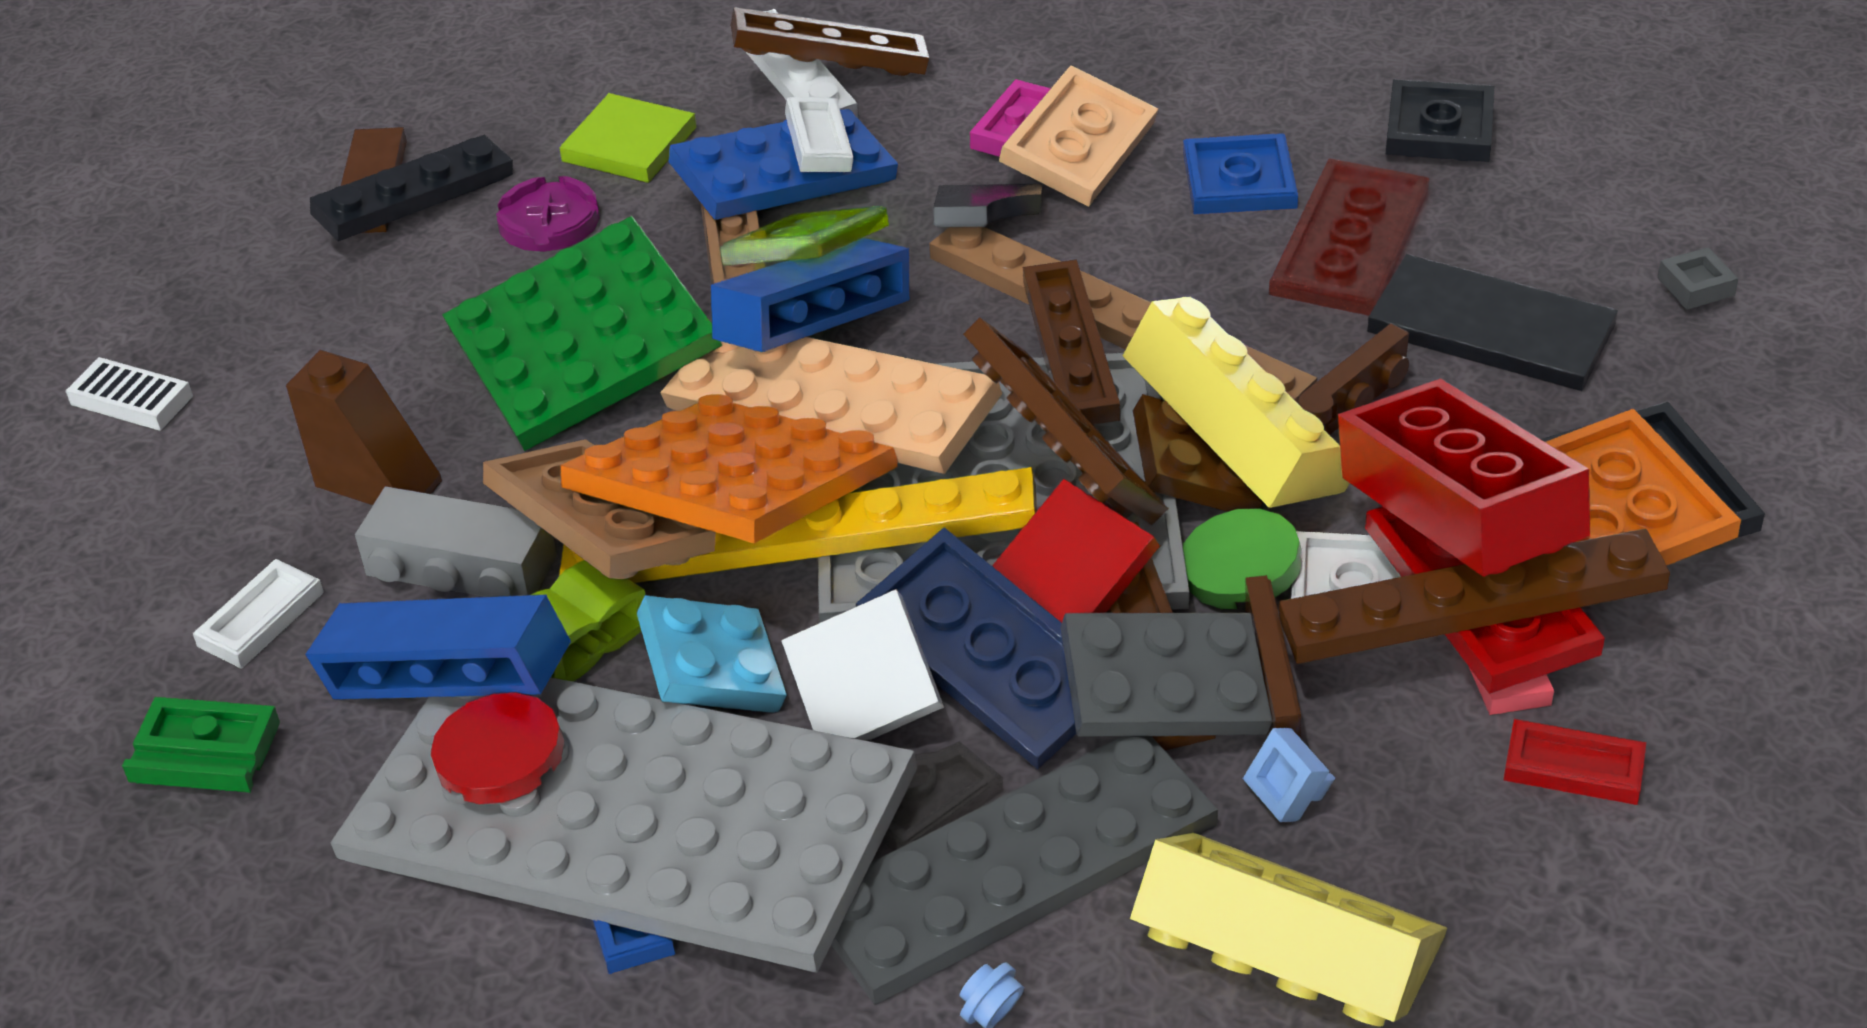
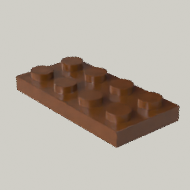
[963,317,1169,525]

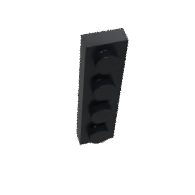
[310,134,513,242]

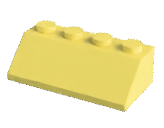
[1122,297,1350,508]
[1130,833,1447,1026]

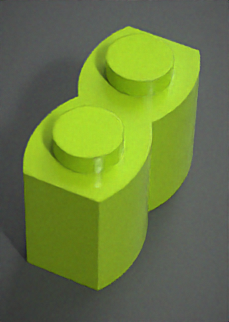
[532,560,646,682]

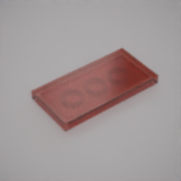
[1269,158,1430,316]

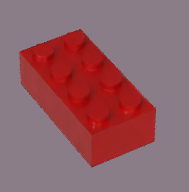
[1338,378,1590,577]

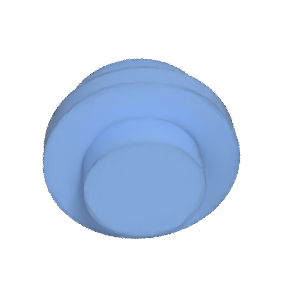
[959,962,1024,1028]

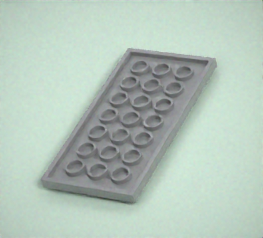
[330,677,917,973]

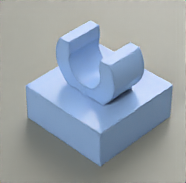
[1243,728,1335,822]

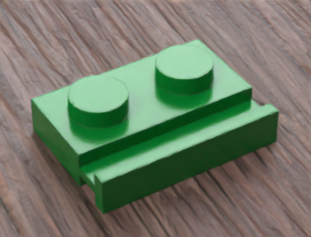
[122,697,280,793]

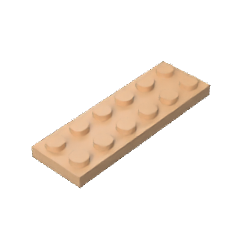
[660,337,1002,474]

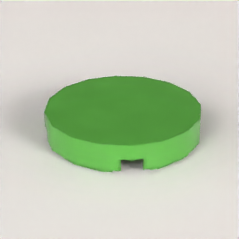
[1182,509,1302,609]

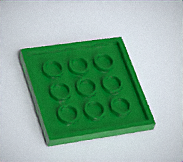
[442,216,723,451]

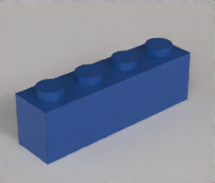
[711,237,909,352]
[305,595,571,699]

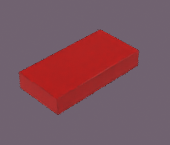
[1503,719,1647,805]

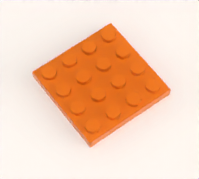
[561,394,898,543]

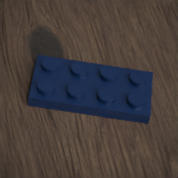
[856,527,1077,770]

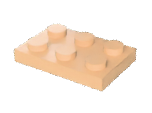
[999,65,1158,207]

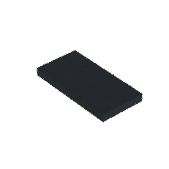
[1367,254,1618,391]

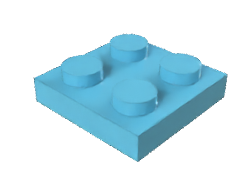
[637,595,787,713]

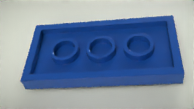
[668,109,898,220]

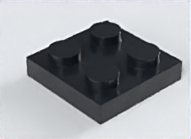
[1385,79,1495,162]

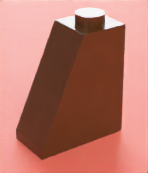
[286,350,442,505]

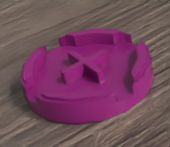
[496,176,600,252]

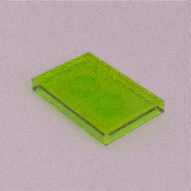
[720,206,889,266]

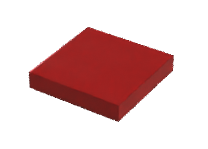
[992,479,1160,623]

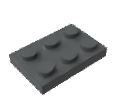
[1060,613,1272,737]

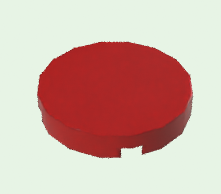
[430,692,564,804]

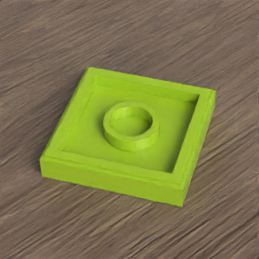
[559,93,697,183]

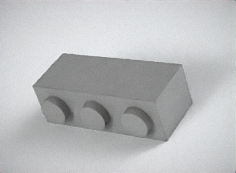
[355,486,557,597]

